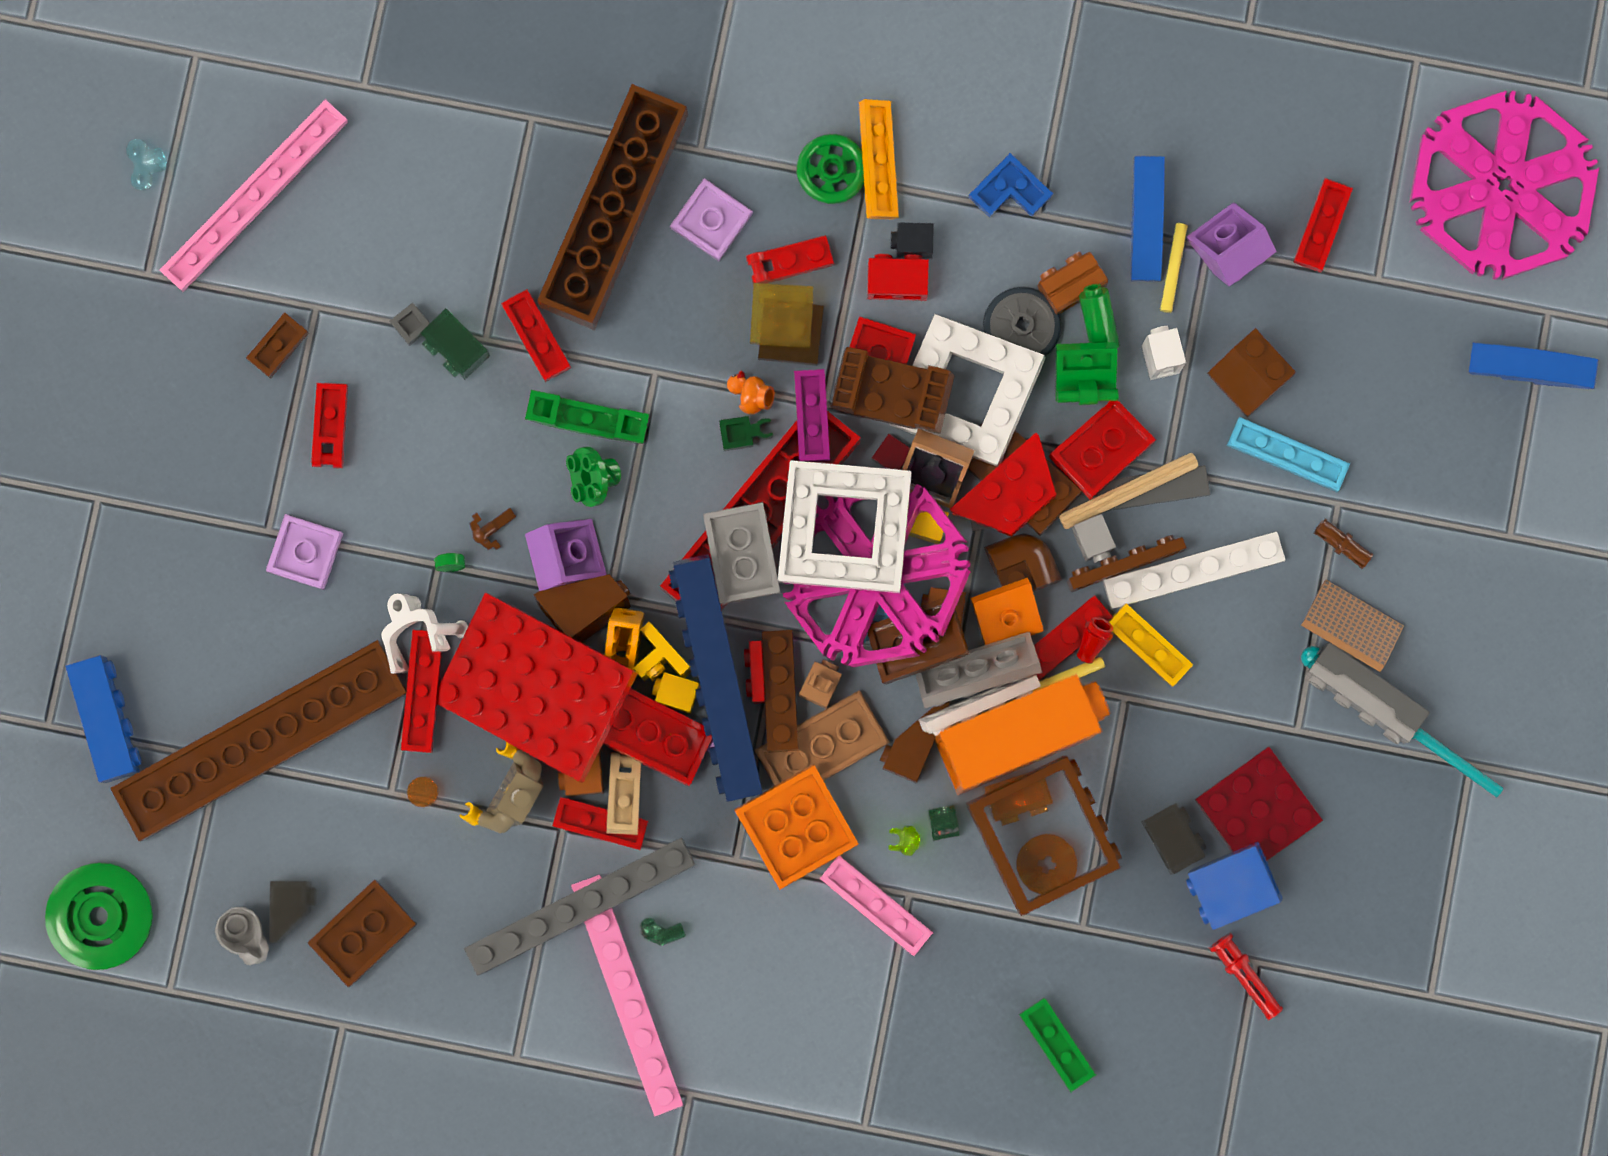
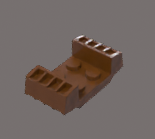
[829,347,955,434]

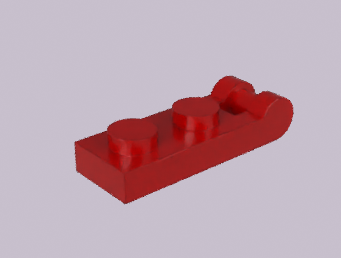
[746,235,834,286]
[311,383,348,468]

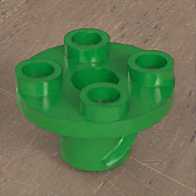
[566,446,621,507]

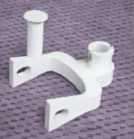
[382,594,468,673]

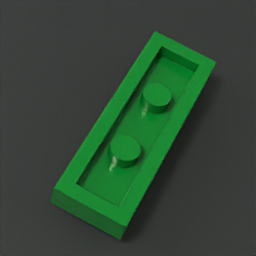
[1019,998,1096,1092]

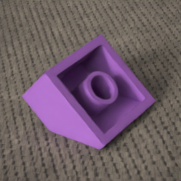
[1186,202,1277,286]
[525,519,606,591]

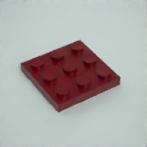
[1194,747,1323,861]

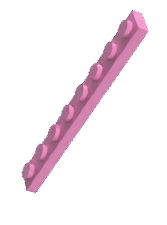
[160,99,348,292]
[571,875,683,1116]

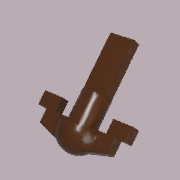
[469,508,516,550]

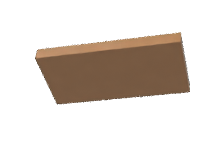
[754,690,890,786]

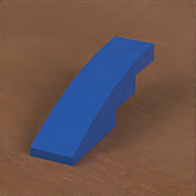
[1131,156,1165,281]
[1469,343,1599,389]

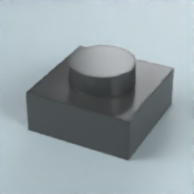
[390,302,432,346]

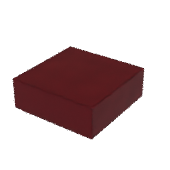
[871,434,910,470]

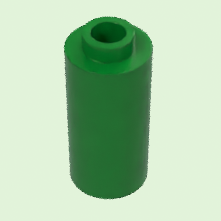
[1079,284,1120,348]

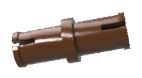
[1313,518,1373,569]

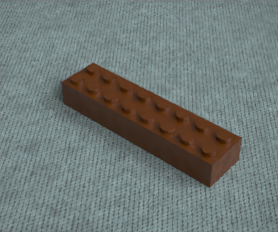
[537,84,688,330]

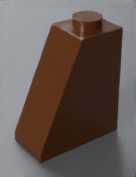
[534,574,631,643]

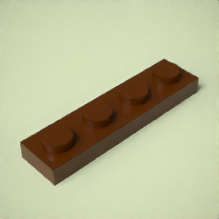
[1067,535,1187,593]
[762,630,799,753]

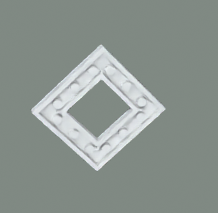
[888,314,1046,466]
[778,460,912,593]

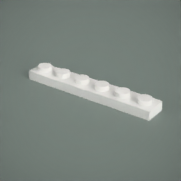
[1103,532,1286,610]

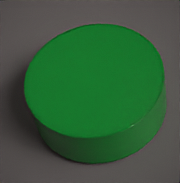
[434,553,465,572]

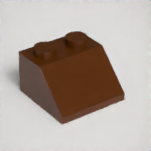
[1207,328,1296,417]

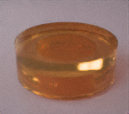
[407,777,439,808]

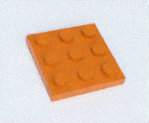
[734,764,859,890]

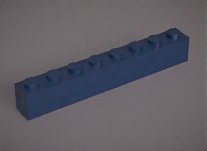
[669,554,763,802]

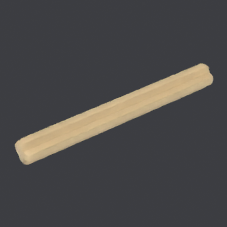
[1059,453,1199,529]

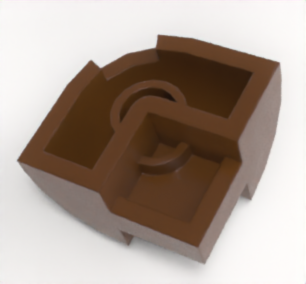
[984,534,1063,592]

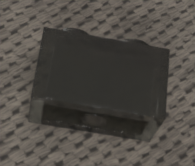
[1141,803,1207,875]

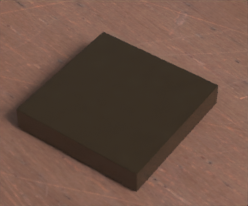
[758,299,824,366]

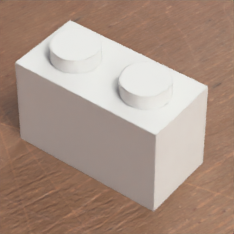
[1142,326,1186,380]

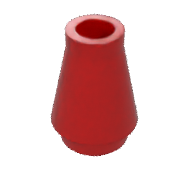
[1077,617,1113,664]

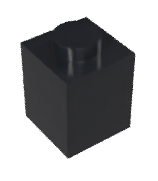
[891,222,934,259]

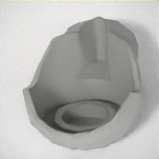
[215,907,269,965]

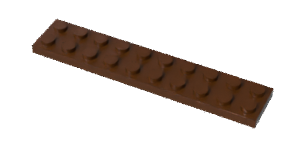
[110,640,406,842]

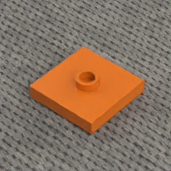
[971,578,1044,645]

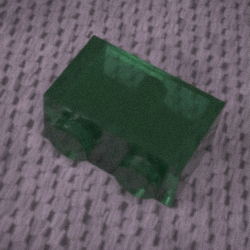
[420,308,490,380]

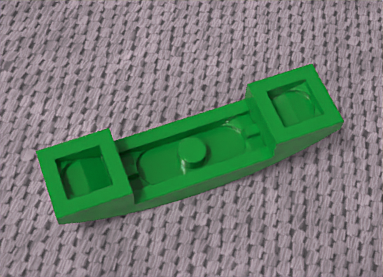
[525,390,649,444]

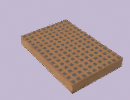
[1301,580,1404,672]

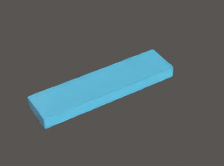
[1227,417,1350,492]

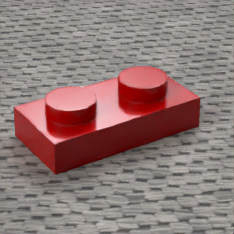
[744,641,765,704]

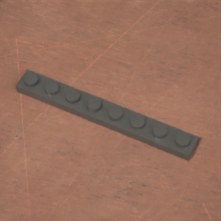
[464,838,696,976]

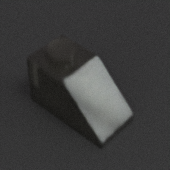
[269,881,317,943]

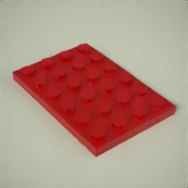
[436,593,638,783]

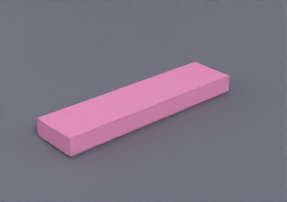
[820,856,933,956]

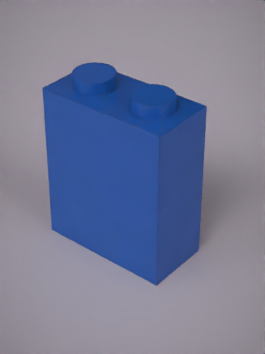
[1186,842,1283,930]

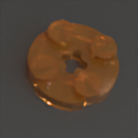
[1016,834,1077,895]

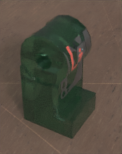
[927,805,960,841]

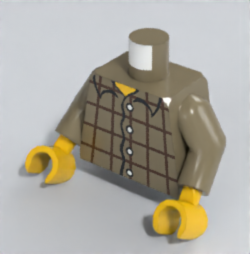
[459,742,543,833]

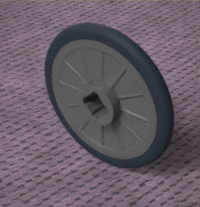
[983,287,1061,356]

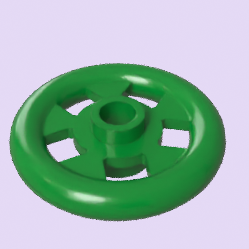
[796,134,864,204]

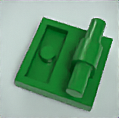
[1055,342,1119,405]

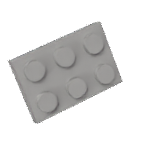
[703,503,780,605]

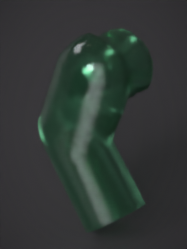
[640,918,686,946]

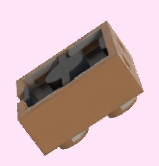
[902,428,975,508]

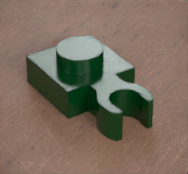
[719,416,773,451]

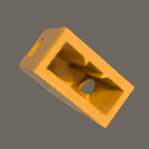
[605,608,645,671]

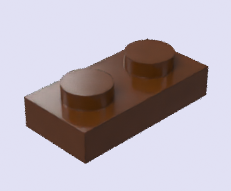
[246,312,309,379]

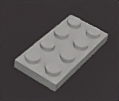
[916,632,1042,708]

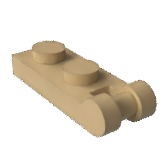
[607,752,641,835]

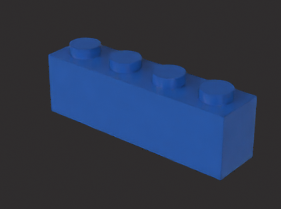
[66,655,142,783]

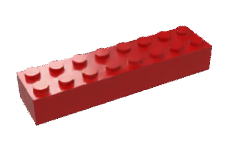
[660,411,861,611]

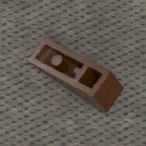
[879,701,950,783]

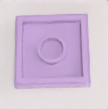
[670,178,753,261]
[266,514,343,590]

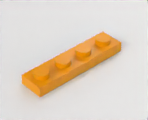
[859,99,899,220]

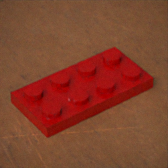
[603,688,712,786]

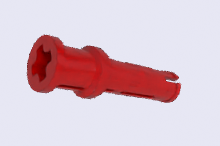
[1209,933,1283,1020]

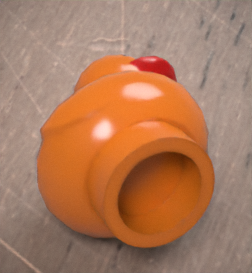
[727,371,775,415]

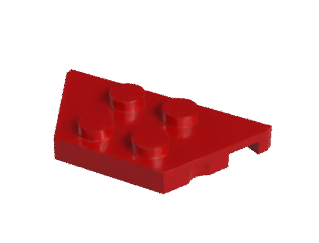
[950,433,1056,537]

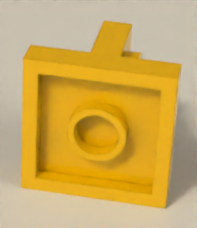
[634,622,691,682]

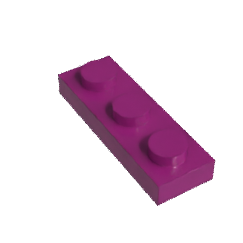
[794,369,830,462]

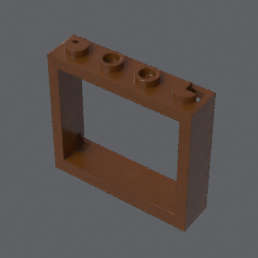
[965,756,1122,916]

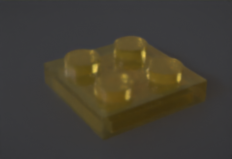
[750,283,813,348]

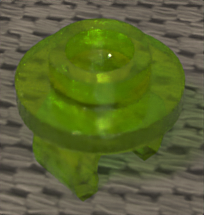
[888,825,920,856]

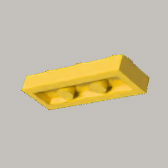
[1109,603,1193,687]

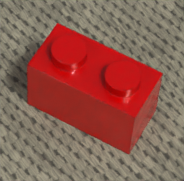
[867,254,929,301]

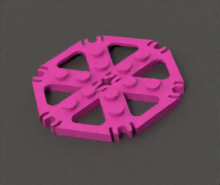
[1409,90,1599,280]
[783,484,971,667]

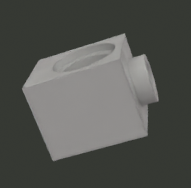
[1072,514,1116,563]

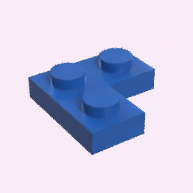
[968,153,1053,218]

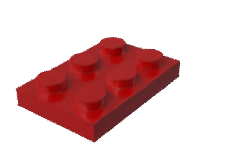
[849,316,916,365]
[1049,401,1156,500]

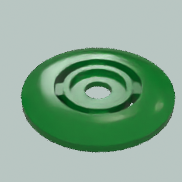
[45,863,153,970]

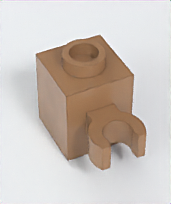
[799,660,842,709]

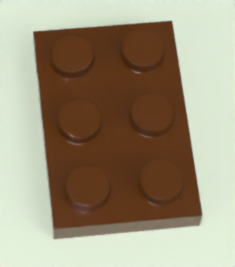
[867,597,969,685]
[307,880,417,988]

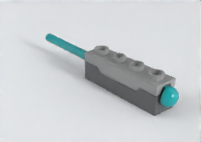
[1301,642,1504,798]

